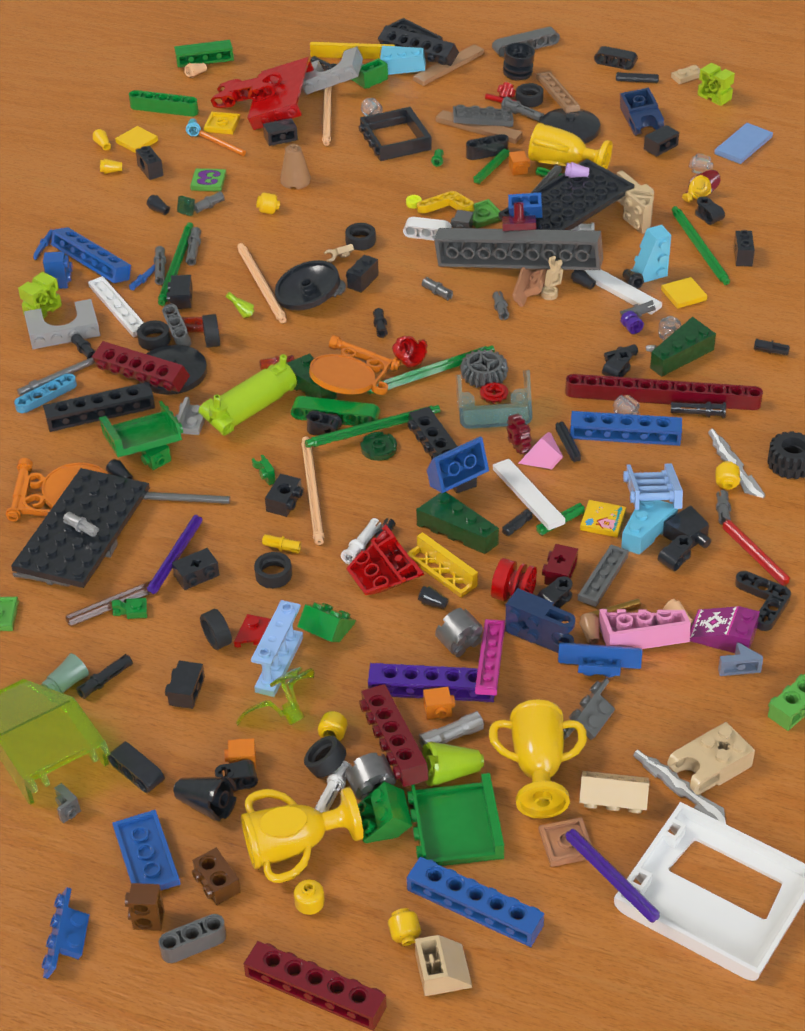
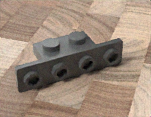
[563,678,615,740]

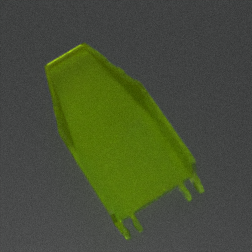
[0,679,110,805]

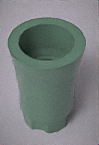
[41,653,89,699]

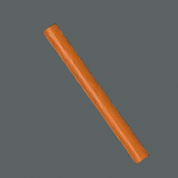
[199,130,246,156]

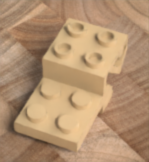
[617,171,654,234]

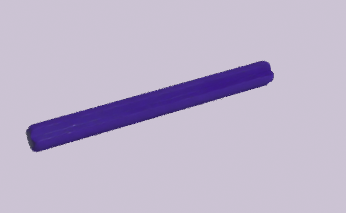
[147,515,203,594]
[565,829,660,923]

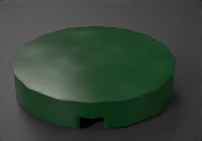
[360,432,397,461]

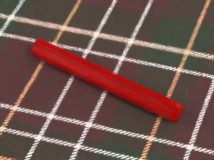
[722,520,790,586]

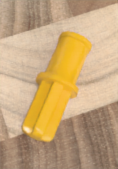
[262,534,301,554]

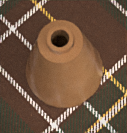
[280,144,311,189]

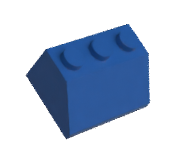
[427,436,489,493]

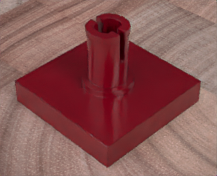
[502,202,536,231]

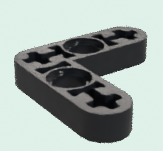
[735,571,791,631]

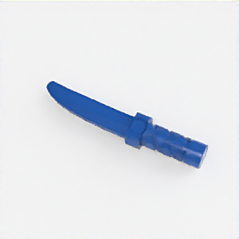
[33,229,53,260]
[129,264,155,290]

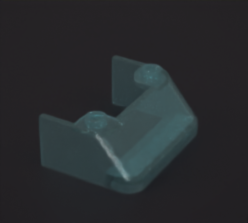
[455,370,532,429]

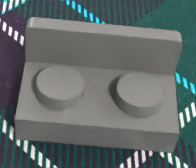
[175,397,205,435]

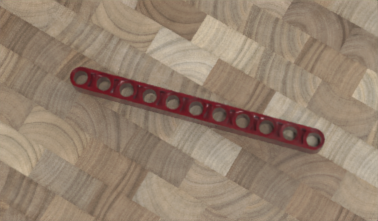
[565,374,763,410]

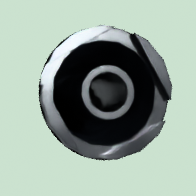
[173,777,237,822]

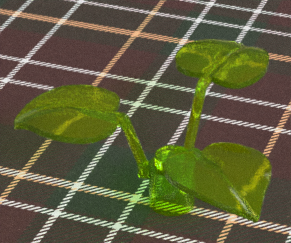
[236,667,314,726]

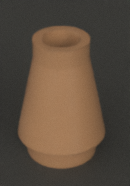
[579,613,600,645]

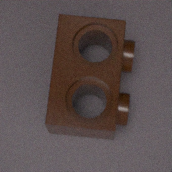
[192,847,241,905]
[125,883,165,931]

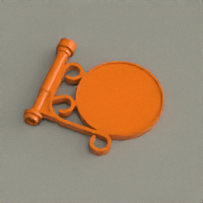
[309,335,401,395]
[6,458,108,521]

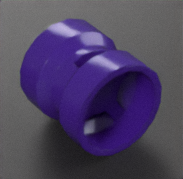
[620,311,644,334]

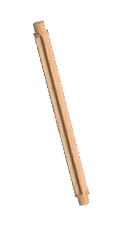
[322,86,332,146]
[237,243,287,323]
[301,437,324,545]

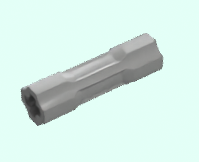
[419,711,484,748]

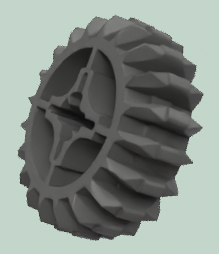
[461,350,508,388]

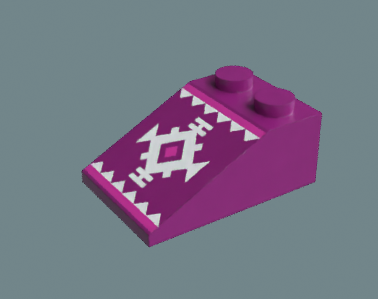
[690,606,760,653]

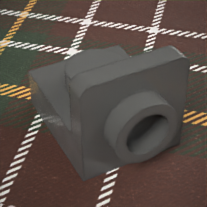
[54,783,81,823]

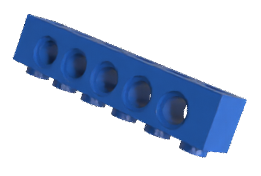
[51,227,131,283]
[570,411,682,446]
[407,857,544,947]

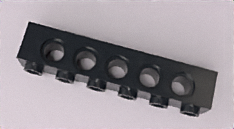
[378,25,459,66]
[43,382,155,432]
[407,407,477,493]

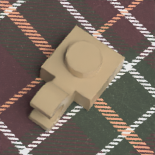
[324,244,354,262]
[544,256,563,288]

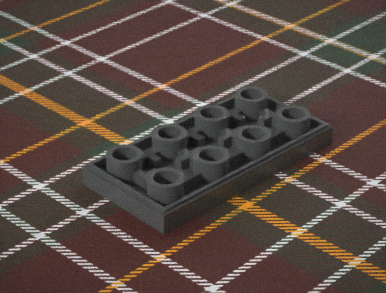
[453,105,514,127]

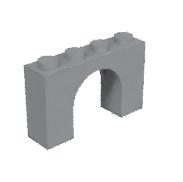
[302,47,363,95]
[24,299,100,349]

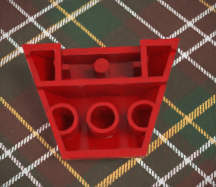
[346,524,424,595]

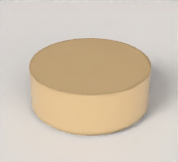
[541,286,558,300]

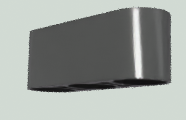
[162,304,192,347]
[158,914,227,963]

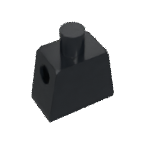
[663,505,711,549]

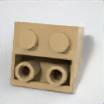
[415,935,472,996]

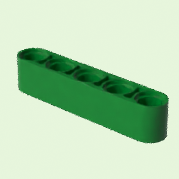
[129,90,199,117]
[290,396,380,426]

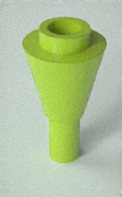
[226,292,254,318]

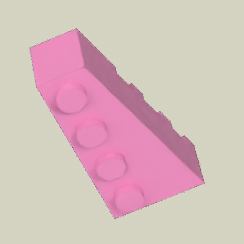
[599,609,691,649]

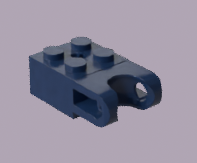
[620,87,664,135]
[505,588,575,653]

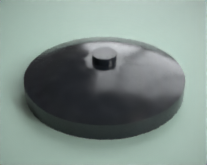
[540,108,600,144]
[275,260,340,310]
[139,345,207,395]

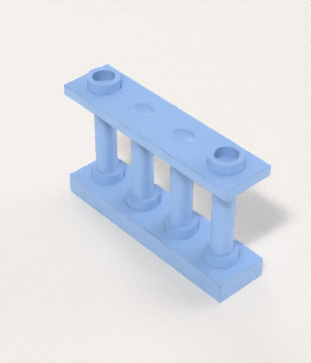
[623,463,683,510]
[251,600,303,697]

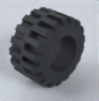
[767,431,805,479]

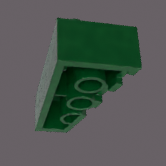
[650,317,716,377]
[416,492,499,554]

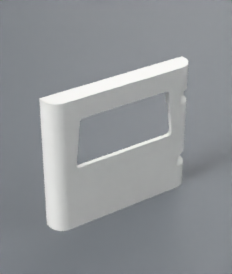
[614,802,805,981]

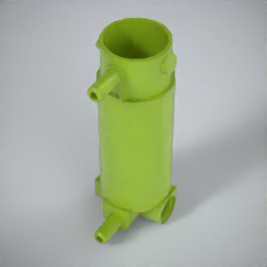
[198,354,297,436]

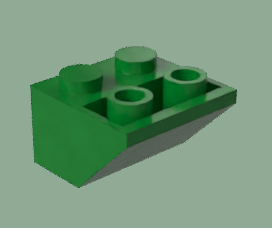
[351,58,388,89]
[297,602,356,642]
[357,782,413,843]

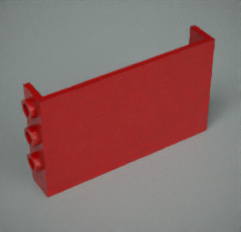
[247,57,314,130]

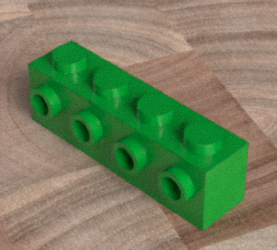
[174,40,234,68]

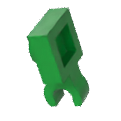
[252,455,276,486]
[112,598,147,619]

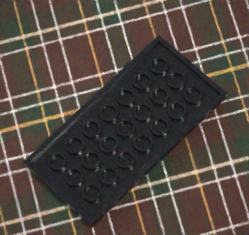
[499,159,635,230]
[11,468,150,588]

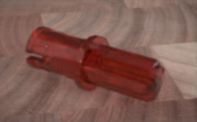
[259,355,295,370]

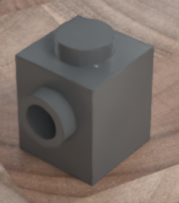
[451,210,473,228]

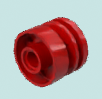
[491,558,537,601]

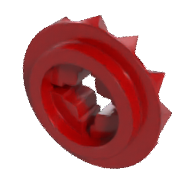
[480,382,508,404]

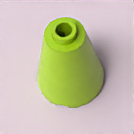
[422,742,484,786]

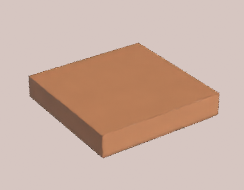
[539,817,592,867]

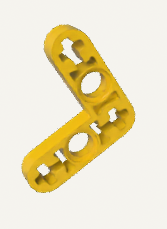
[417,191,474,213]

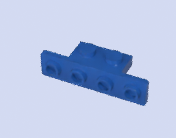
[558,643,642,677]
[42,887,89,979]

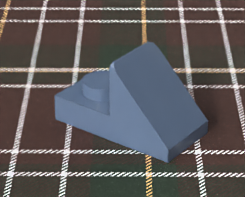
[718,643,763,676]

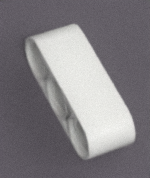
[403,217,452,241]

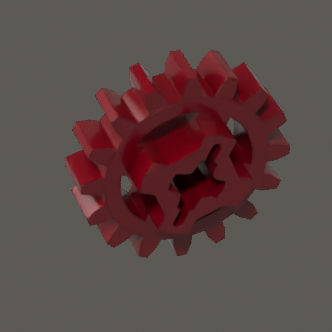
[506,414,532,454]

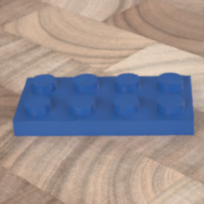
[112,810,180,890]

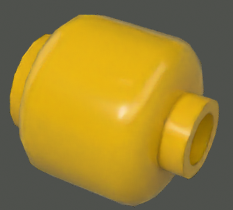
[256,193,280,214]
[715,461,741,490]
[318,711,348,741]
[294,879,325,915]
[388,908,421,946]

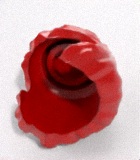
[392,336,428,368]

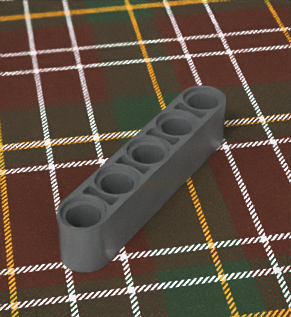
[492,27,560,57]

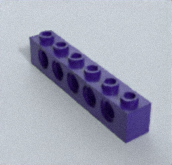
[368,663,495,702]

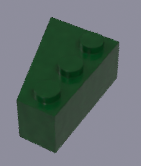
[286,354,337,399]

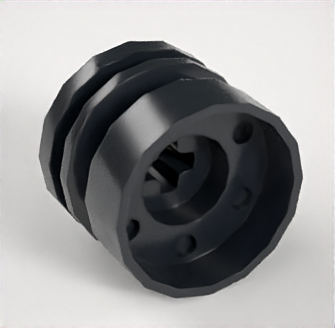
[503,42,535,80]

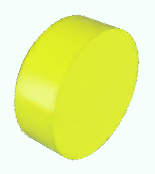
[406,195,422,209]

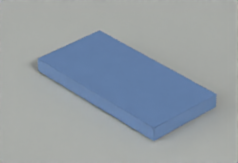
[714,123,773,164]

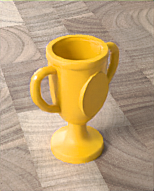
[528,123,613,169]
[489,699,587,819]
[241,787,364,883]

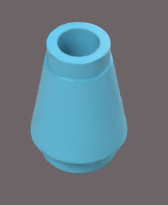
[186,118,201,136]

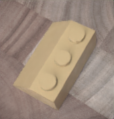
[579,771,649,813]

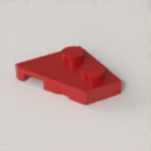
[234,614,271,648]

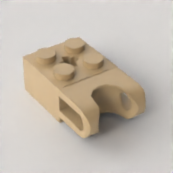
[667,722,755,795]

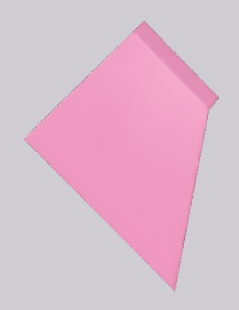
[518,432,563,470]

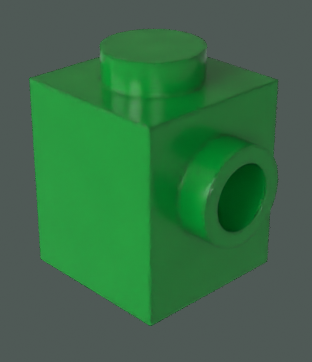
[141,445,171,470]

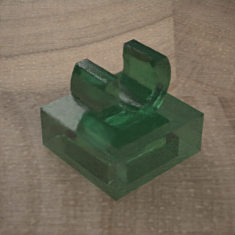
[177,196,195,216]

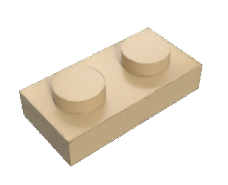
[671,65,700,84]

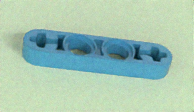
[14,373,77,413]

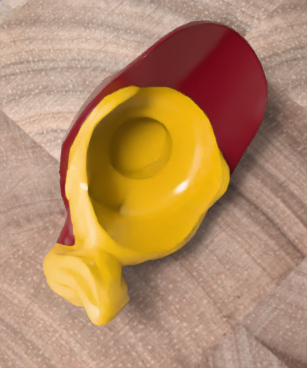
[682,169,721,202]

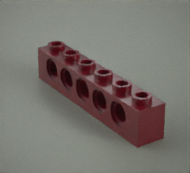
[92,341,190,392]
[359,684,429,787]
[243,941,387,1031]

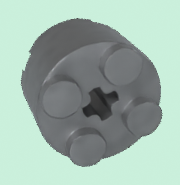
[435,608,483,657]
[345,753,396,801]

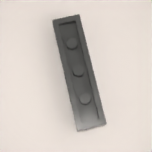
[578,545,629,607]

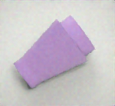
[565,162,589,178]

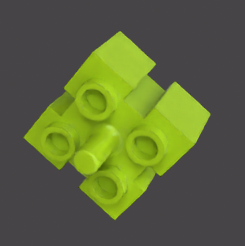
[698,63,735,106]
[18,272,62,318]

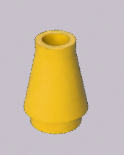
[93,129,111,150]
[100,158,122,174]

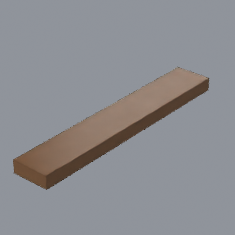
[413,44,484,86]
[536,71,580,113]
[436,110,522,144]

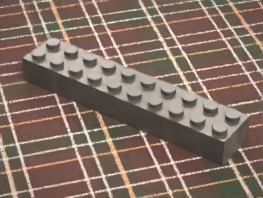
[434,228,604,270]

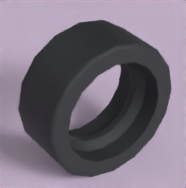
[516,83,543,107]
[345,223,376,250]
[202,314,220,348]
[137,320,171,350]
[254,552,292,589]
[200,608,232,650]
[304,736,347,778]

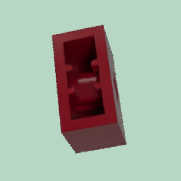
[542,544,578,585]

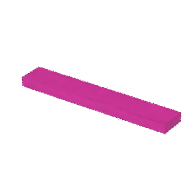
[475,619,505,696]

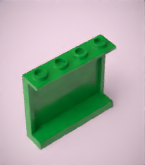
[99,401,183,457]
[407,773,504,866]

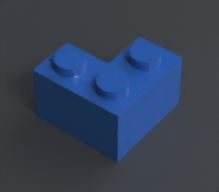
[43,252,73,289]

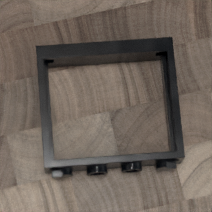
[358,107,432,161]

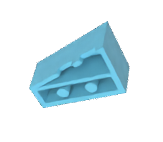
[380,46,426,75]
[630,225,671,283]
[621,500,678,554]

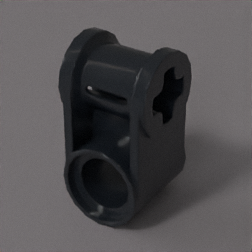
[695,197,725,225]
[602,350,632,377]
[307,411,343,435]
[657,535,693,571]
[537,576,573,609]
[215,760,259,791]

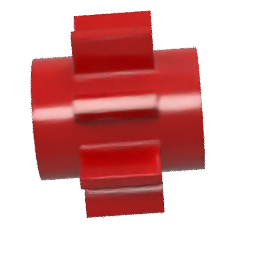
[497,82,516,98]

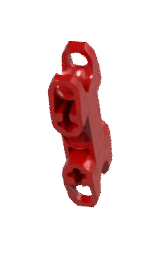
[210,71,282,108]

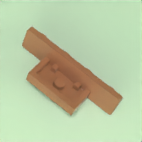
[513,267,547,307]

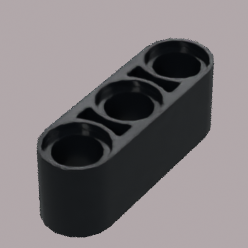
[594,46,638,70]
[466,134,509,160]
[107,741,165,793]

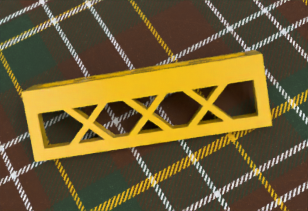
[407,532,478,598]

